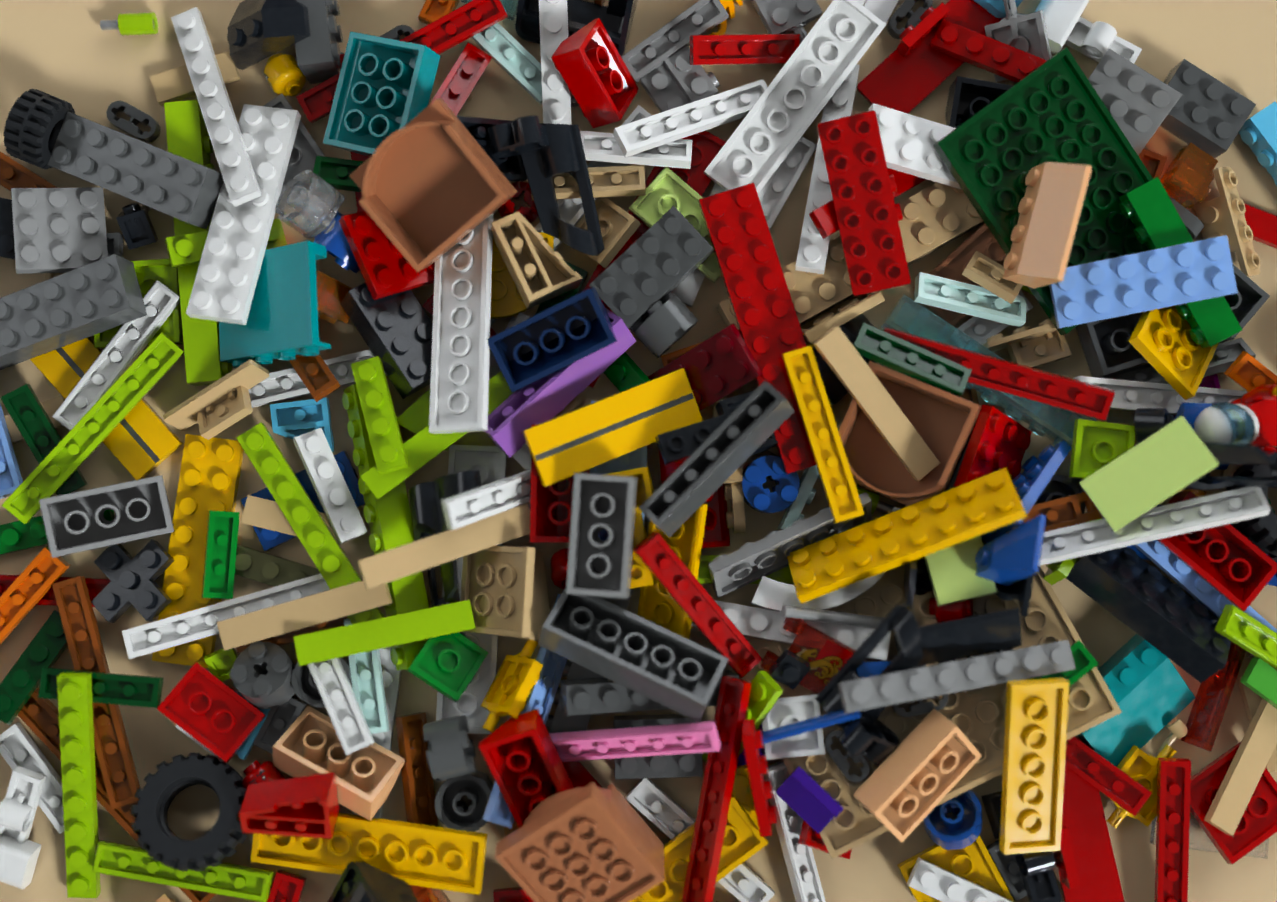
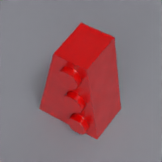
[239,772,339,839]

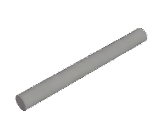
[782,605,893,630]

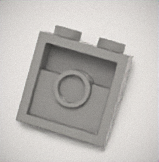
[640,45,720,112]

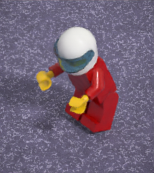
[1194,384,1277,452]

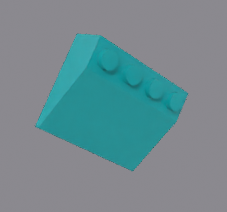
[323,31,441,157]
[1077,634,1196,767]

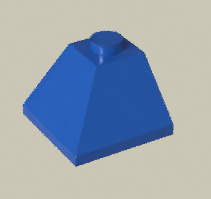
[975,514,1046,586]

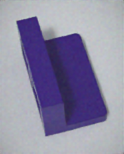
[776,766,844,833]

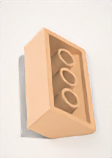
[1003,162,1092,289]
[273,705,405,821]
[853,708,982,843]

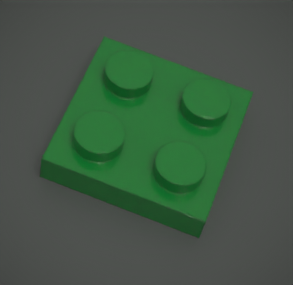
[407,632,489,703]

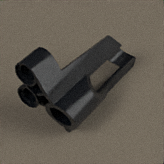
[487,115,605,256]
[1134,408,1277,490]
[408,470,482,607]
[815,603,924,765]

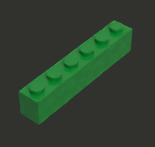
[1119,177,1242,348]

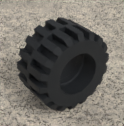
[4,89,75,169]

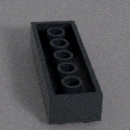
[1066,547,1231,683]

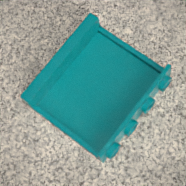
[219,241,331,368]

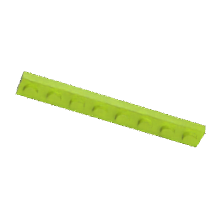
[1,332,184,524]
[236,422,384,624]
[57,672,101,898]

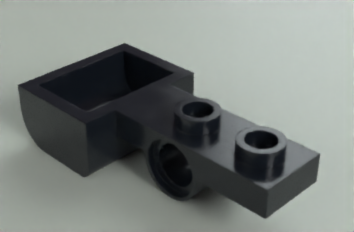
[655,390,778,465]
[981,791,1063,902]

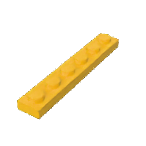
[782,345,864,523]

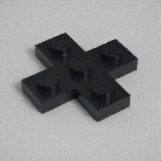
[91,539,175,623]

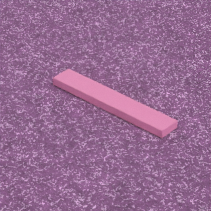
[549,721,721,762]

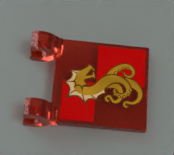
[761,617,856,695]

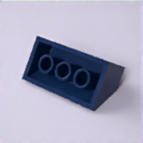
[488,287,617,393]

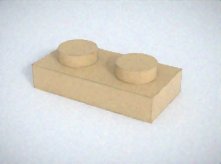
[962,250,1023,304]

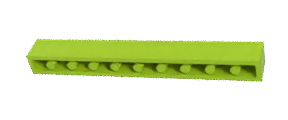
[164,100,232,386]
[342,384,429,670]

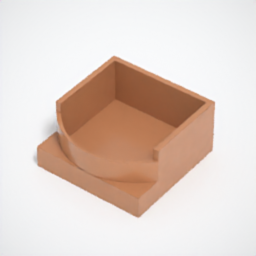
[349,98,517,273]
[838,361,980,507]
[495,782,665,902]

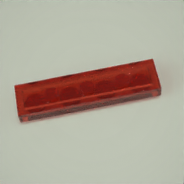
[1181,641,1246,752]

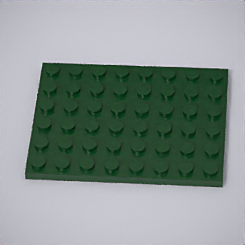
[933,47,1191,335]

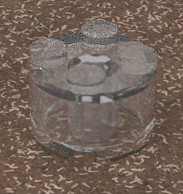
[275,170,345,238]

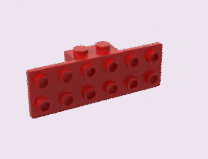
[856,0,1002,114]
[818,111,911,296]
[1052,766,1125,902]

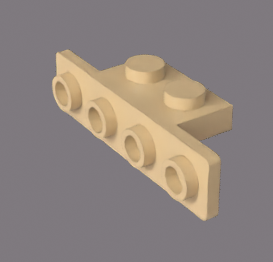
[1194,167,1261,277]
[980,319,1072,368]
[163,360,269,440]

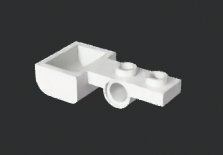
[1035,0,1142,64]
[0,766,46,890]

